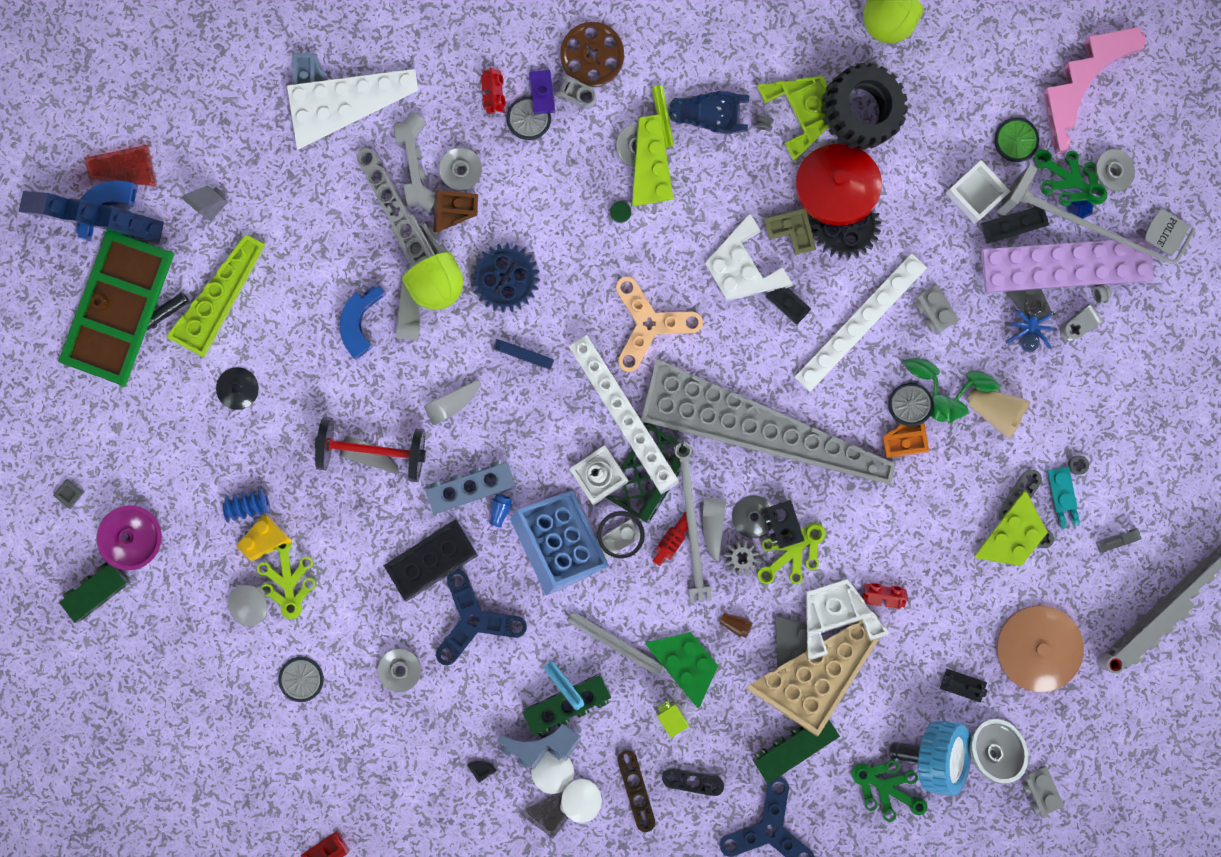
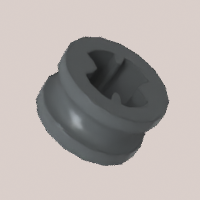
[753,115,774,131]
[1068,456,1089,475]

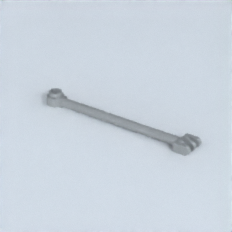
[674,441,712,603]

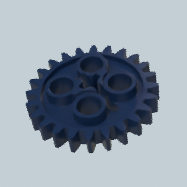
[471,243,540,313]

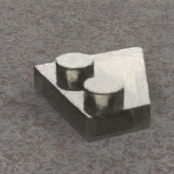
[520,791,568,839]

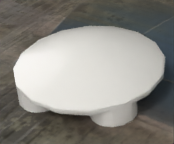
[531,751,574,794]
[560,779,602,823]

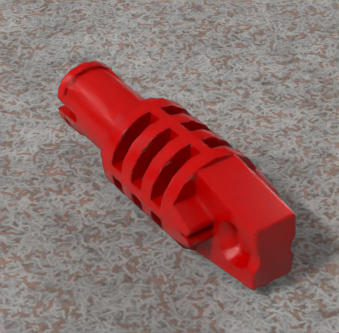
[653,512,688,566]

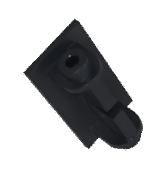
[940,668,987,703]

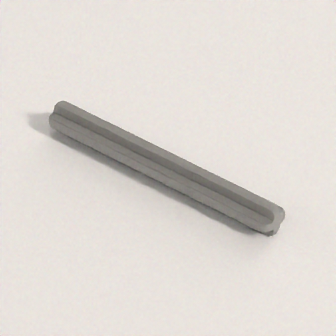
[567,612,663,675]

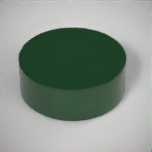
[610,201,631,223]

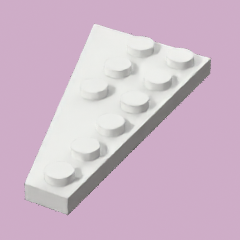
[287,69,418,150]

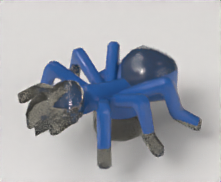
[1004,299,1057,352]

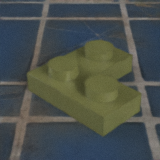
[764,209,816,256]

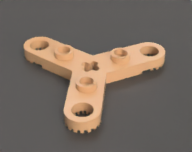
[616,277,703,372]

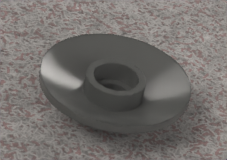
[732,495,775,538]

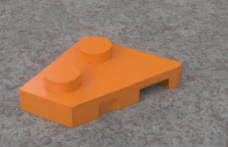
[882,423,929,459]

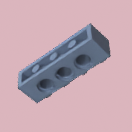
[425,460,516,515]

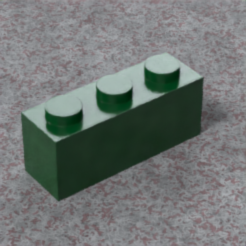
[59,562,131,623]

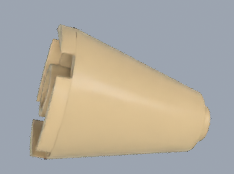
[967,389,1031,439]

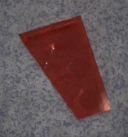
[85,145,157,187]

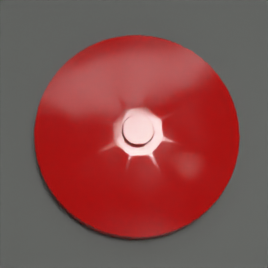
[795,144,882,225]

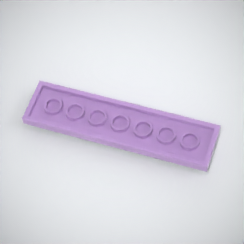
[981,238,1154,293]

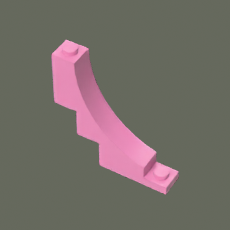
[1043,27,1146,154]

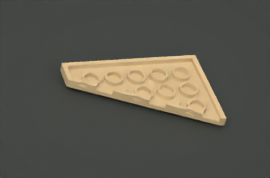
[746,620,887,736]

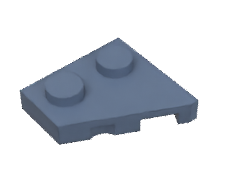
[293,53,328,85]

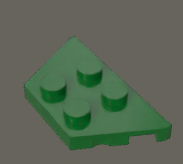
[645,632,718,708]

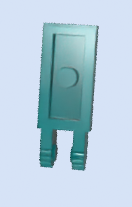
[1047,466,1080,529]

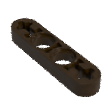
[618,749,655,832]

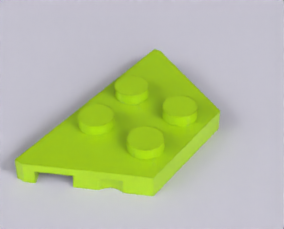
[974,490,1048,566]

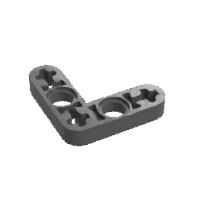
[997,470,1054,548]

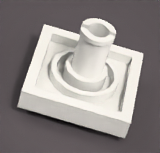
[570,445,629,505]

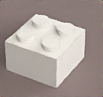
[946,160,1011,224]

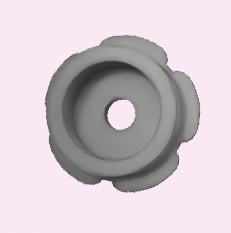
[1092,284,1112,303]

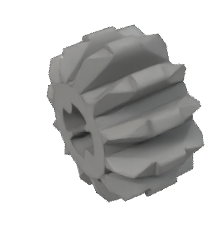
[724,540,760,576]

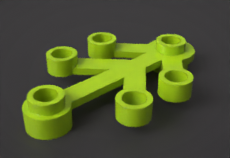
[757,523,825,584]
[257,542,317,619]

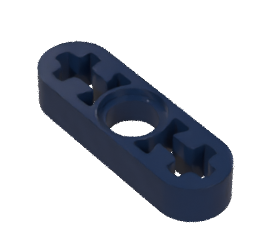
[493,339,554,370]

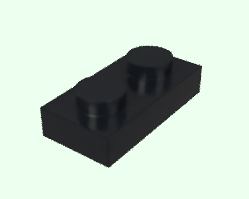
[765,287,811,326]

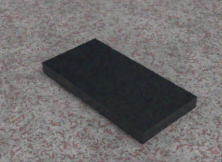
[383,519,479,602]

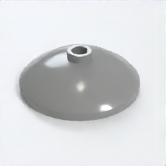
[970,719,1028,784]

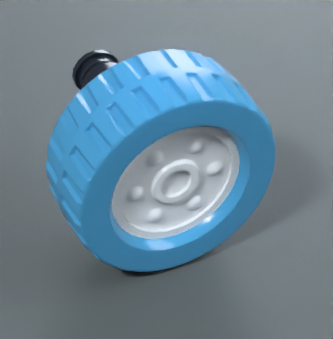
[889,721,971,796]

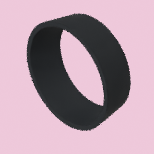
[597,511,645,559]

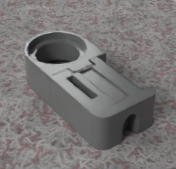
[1096,528,1142,553]

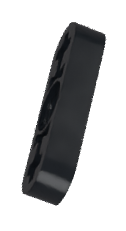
[662,768,724,796]

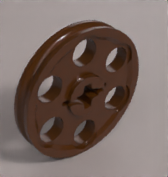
[560,22,624,87]

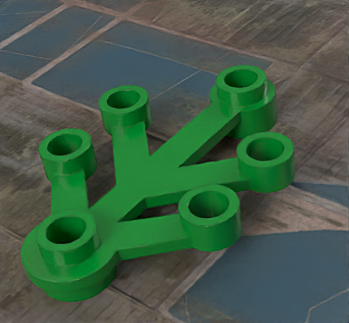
[1033,149,1108,206]
[851,759,927,822]

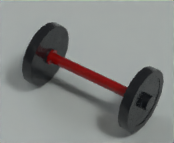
[315,417,427,482]

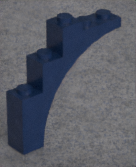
[18,191,164,243]

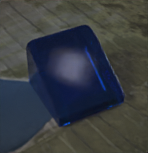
[1066,199,1094,219]

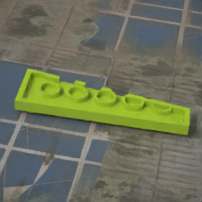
[166,235,266,358]

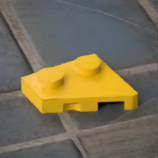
[236,514,292,561]

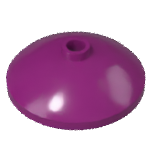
[96,505,162,570]

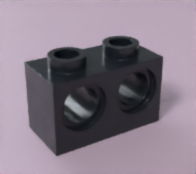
[763,500,805,549]

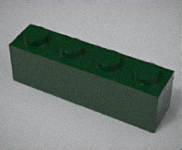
[752,720,840,784]

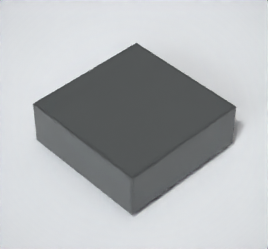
[53,479,85,509]

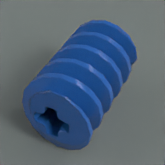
[222,488,270,523]

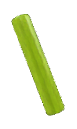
[652,85,674,148]

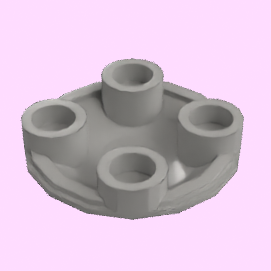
[228,585,267,626]

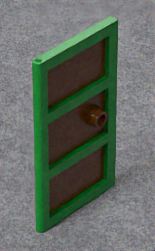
[58,230,175,387]

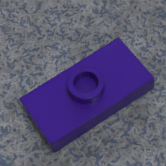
[529,70,555,115]

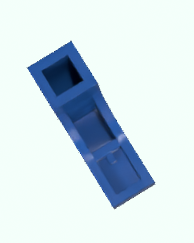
[76,181,138,241]
[340,286,386,360]

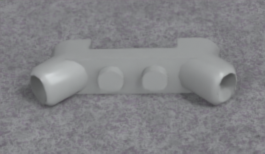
[394,113,435,212]

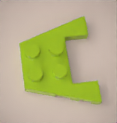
[756,76,829,161]

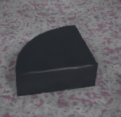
[467,761,497,783]

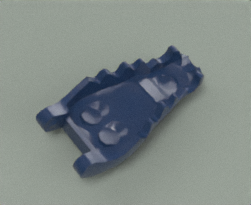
[669,91,750,134]

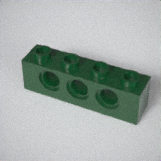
[522,673,611,736]

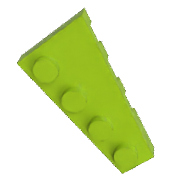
[631,114,674,207]

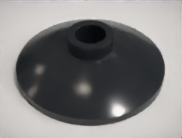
[216,367,259,410]

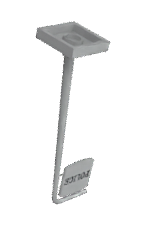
[996,164,1196,264]

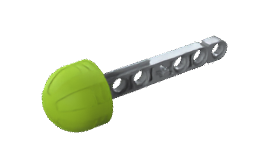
[863,0,924,43]
[357,148,463,310]

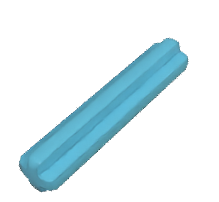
[544,662,584,710]

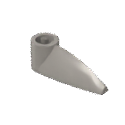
[396,281,420,341]
[424,380,481,425]
[339,435,399,474]
[702,498,726,561]

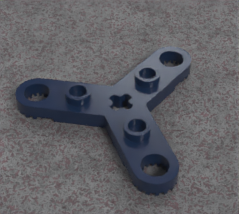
[436,570,527,666]
[719,777,815,857]

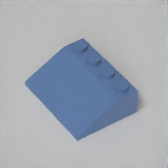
[510,490,609,596]

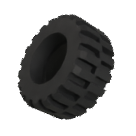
[821,63,908,150]

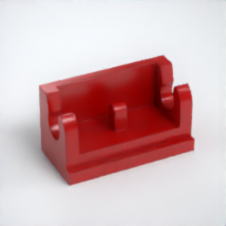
[300,831,350,857]

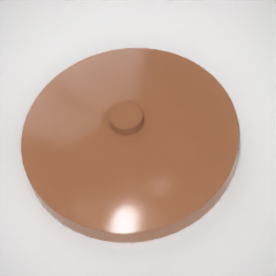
[996,605,1084,692]

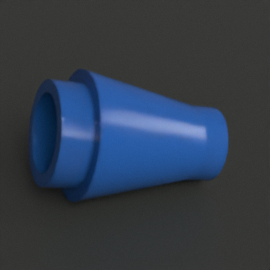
[489,494,513,527]

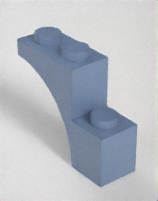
[497,724,581,770]

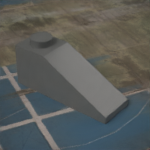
[182,185,228,221]

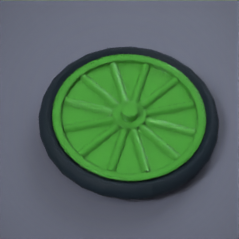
[994,117,1039,162]

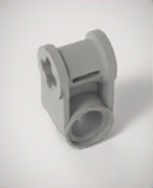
[554,75,597,109]
[1060,304,1103,341]

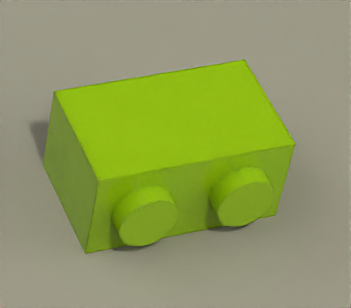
[656,700,689,738]

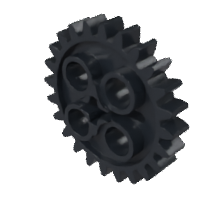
[811,208,881,261]

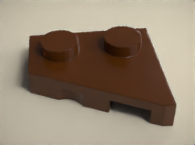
[433,190,478,232]

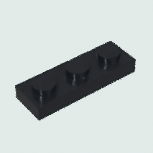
[980,207,1049,244]

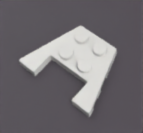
[705,214,793,301]
[806,579,889,661]

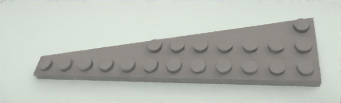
[641,359,896,485]

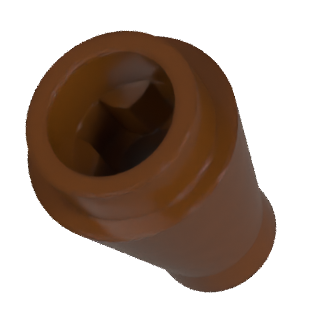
[720,612,753,638]

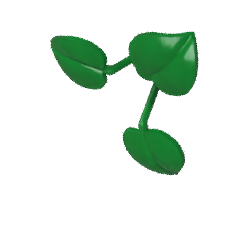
[901,358,1001,424]

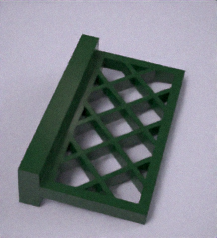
[605,424,693,524]

